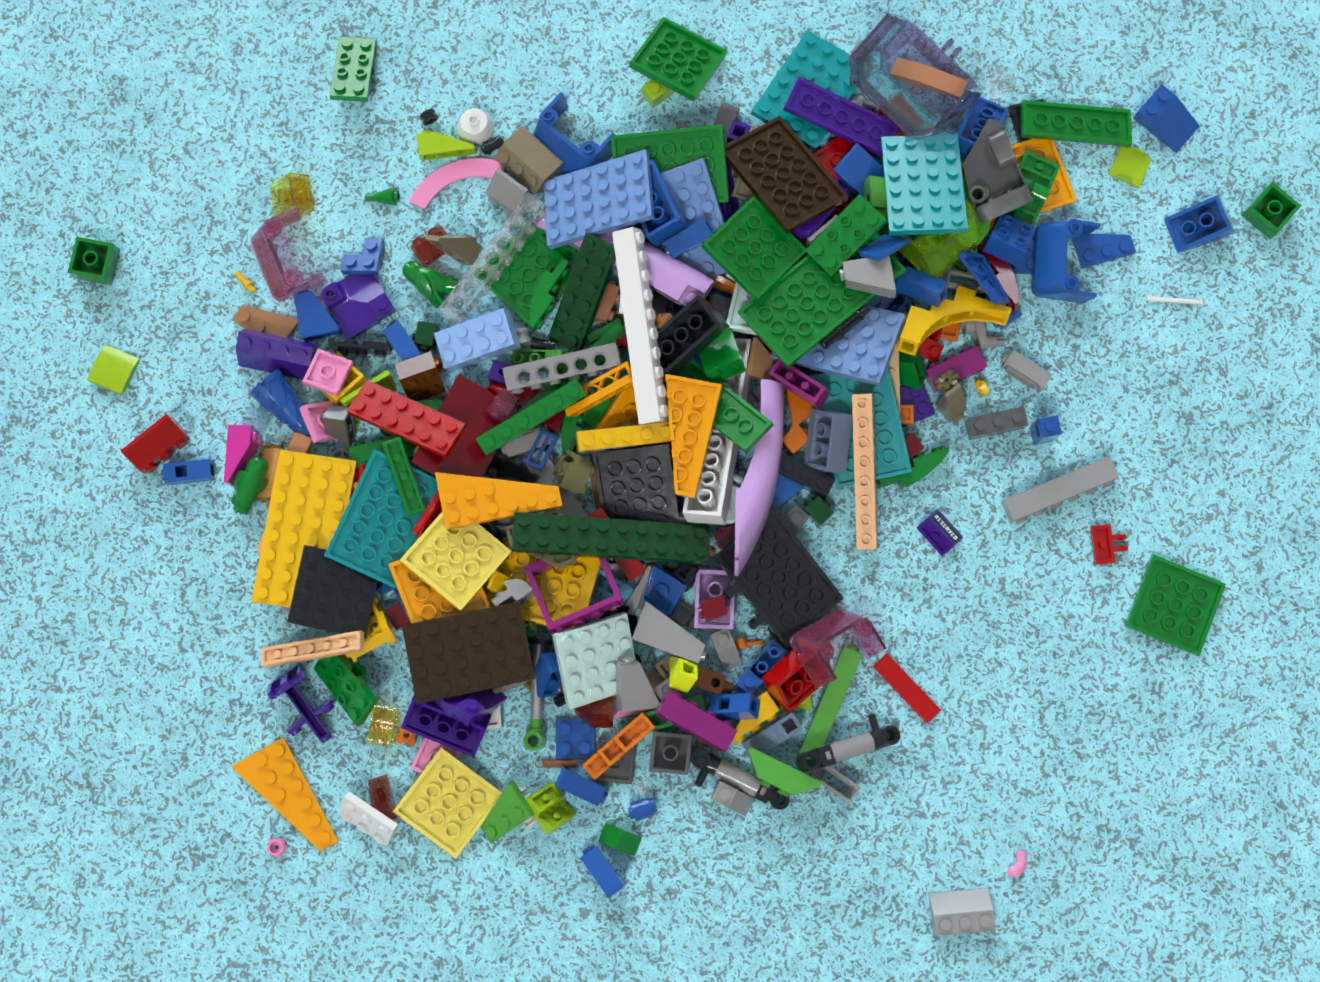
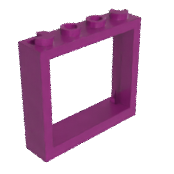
[524,556,625,634]

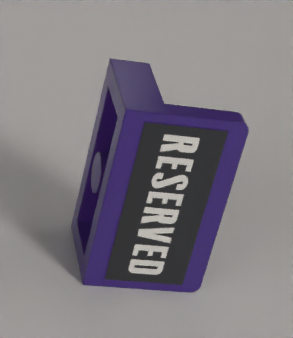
[917,509,963,556]

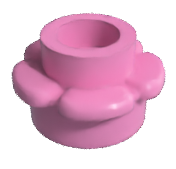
[267,838,287,857]

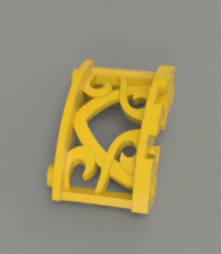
[346,593,397,663]

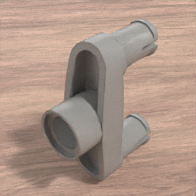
[961,299,1005,350]

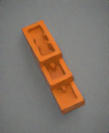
[582,712,655,781]

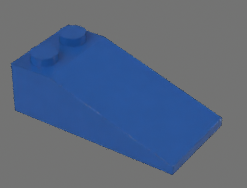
[958,95,1009,160]
[640,159,688,247]

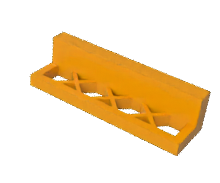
[565,361,633,417]

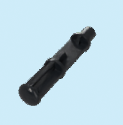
[819,305,870,349]

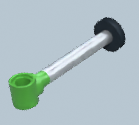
[523,637,552,751]

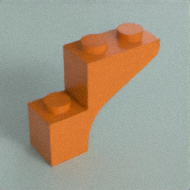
[782,389,815,456]

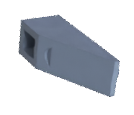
[741,712,803,753]

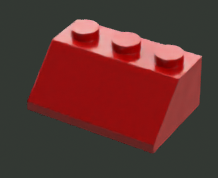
[120,414,190,474]
[761,641,831,713]

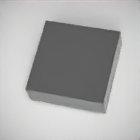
[670,601,695,627]

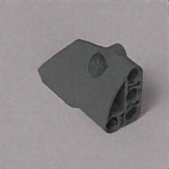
[963,118,1033,224]

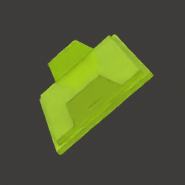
[1108,146,1152,188]

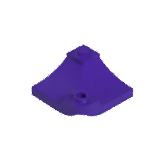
[321,275,396,340]
[434,689,507,727]

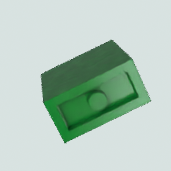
[699,328,746,383]

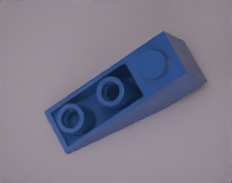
[734,639,787,694]

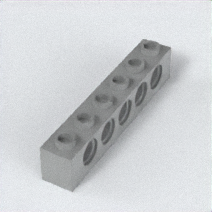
[502,342,621,394]

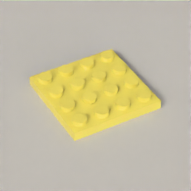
[400,512,512,612]
[393,747,503,858]

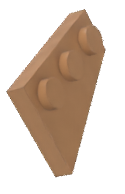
[231,304,299,338]

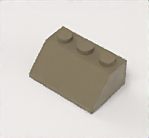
[494,126,564,195]

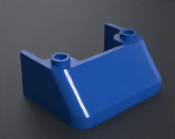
[533,92,615,174]
[1031,219,1101,303]

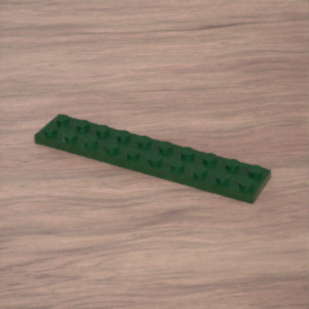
[512,512,710,565]

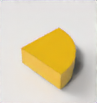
[974,378,989,398]

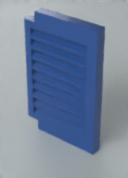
[858,234,910,261]

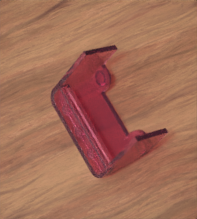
[250,208,328,302]
[790,609,887,690]

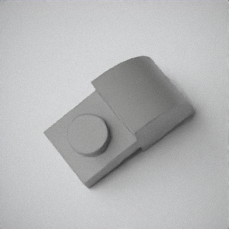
[492,579,535,606]

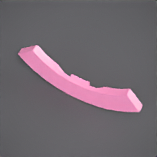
[409,158,506,210]

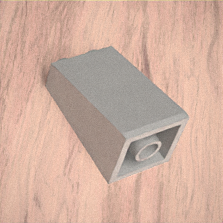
[632,602,707,664]

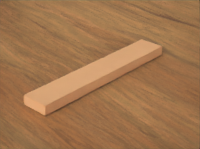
[261,630,364,668]

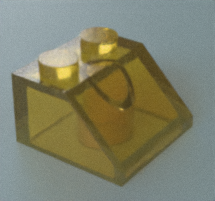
[269,172,314,221]

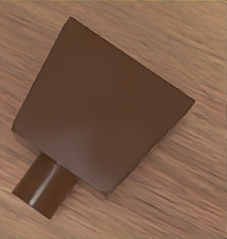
[692,666,734,695]

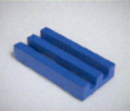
[524,429,559,472]

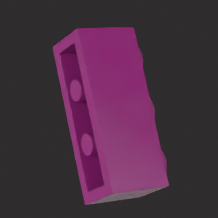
[925,346,987,393]
[769,359,830,410]

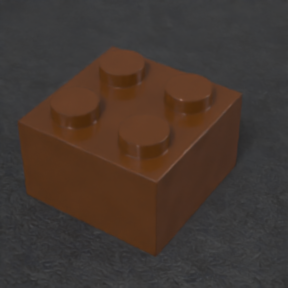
[395,351,446,401]

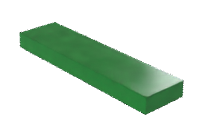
[381,437,426,517]

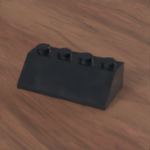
[657,294,730,376]

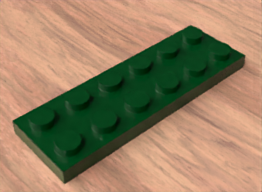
[548,233,616,352]

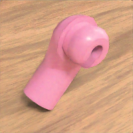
[1007,850,1027,878]

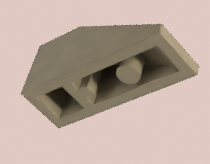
[425,235,482,266]
[935,383,967,423]

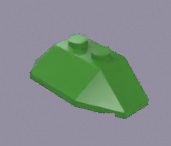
[747,747,822,797]

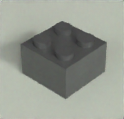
[649,731,692,775]

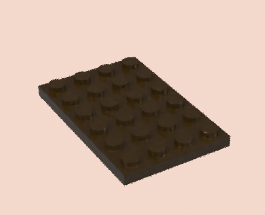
[725,116,849,234]
[402,601,535,705]

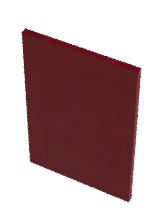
[411,374,518,478]

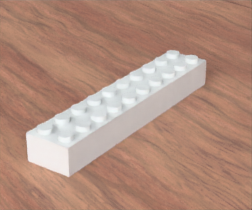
[682,338,752,525]

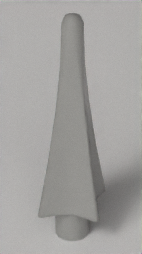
[626,565,652,615]

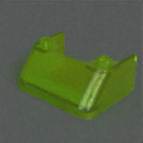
[897,198,983,278]

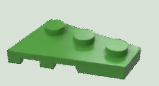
[481,781,535,843]

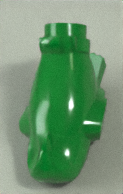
[402,261,458,309]
[231,457,269,515]

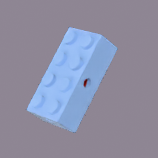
[434,308,521,372]

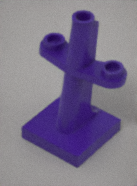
[267,663,335,743]

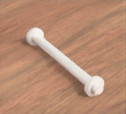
[1146,294,1203,307]

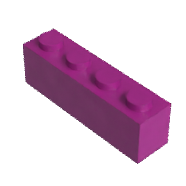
[654,691,738,752]

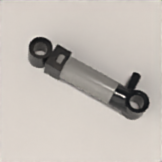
[796,713,900,772]
[691,748,790,810]

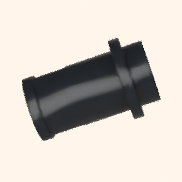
[480,135,504,156]
[531,337,555,350]

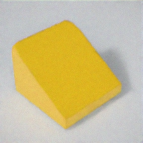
[487,570,511,594]

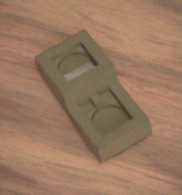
[645,655,671,689]

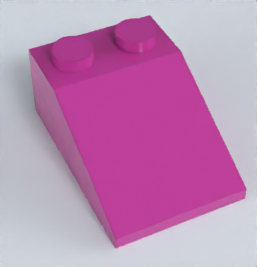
[224,425,262,488]

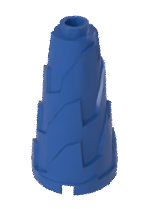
[250,369,311,437]

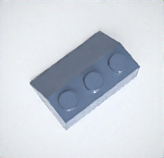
[804,408,853,472]

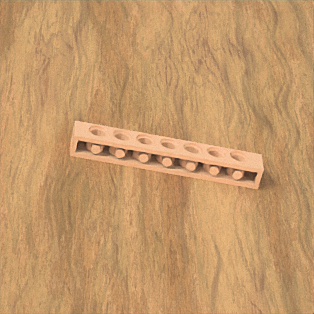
[852,392,878,550]

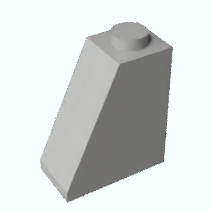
[839,256,896,298]
[616,657,659,712]

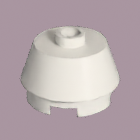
[457,108,494,144]

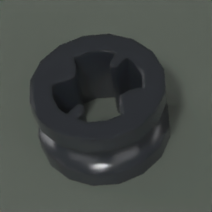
[419,109,438,126]

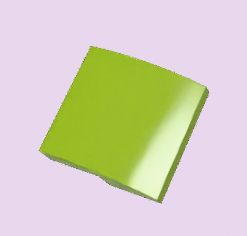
[87,345,140,395]
[526,782,576,836]

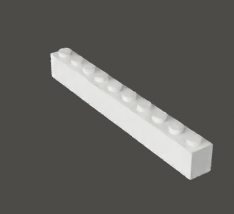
[612,227,669,425]

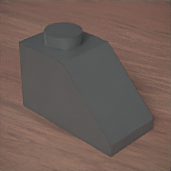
[321,404,357,448]

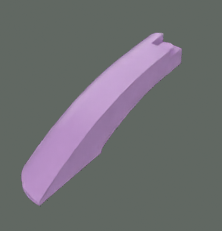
[536,216,716,307]
[734,379,784,576]

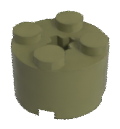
[552,450,595,494]

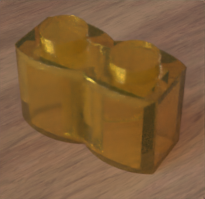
[367,705,401,747]

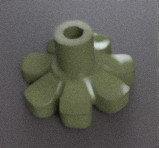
[935,370,959,391]

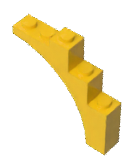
[896,285,1012,356]

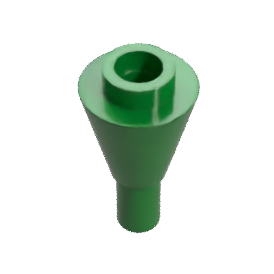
[365,187,400,206]

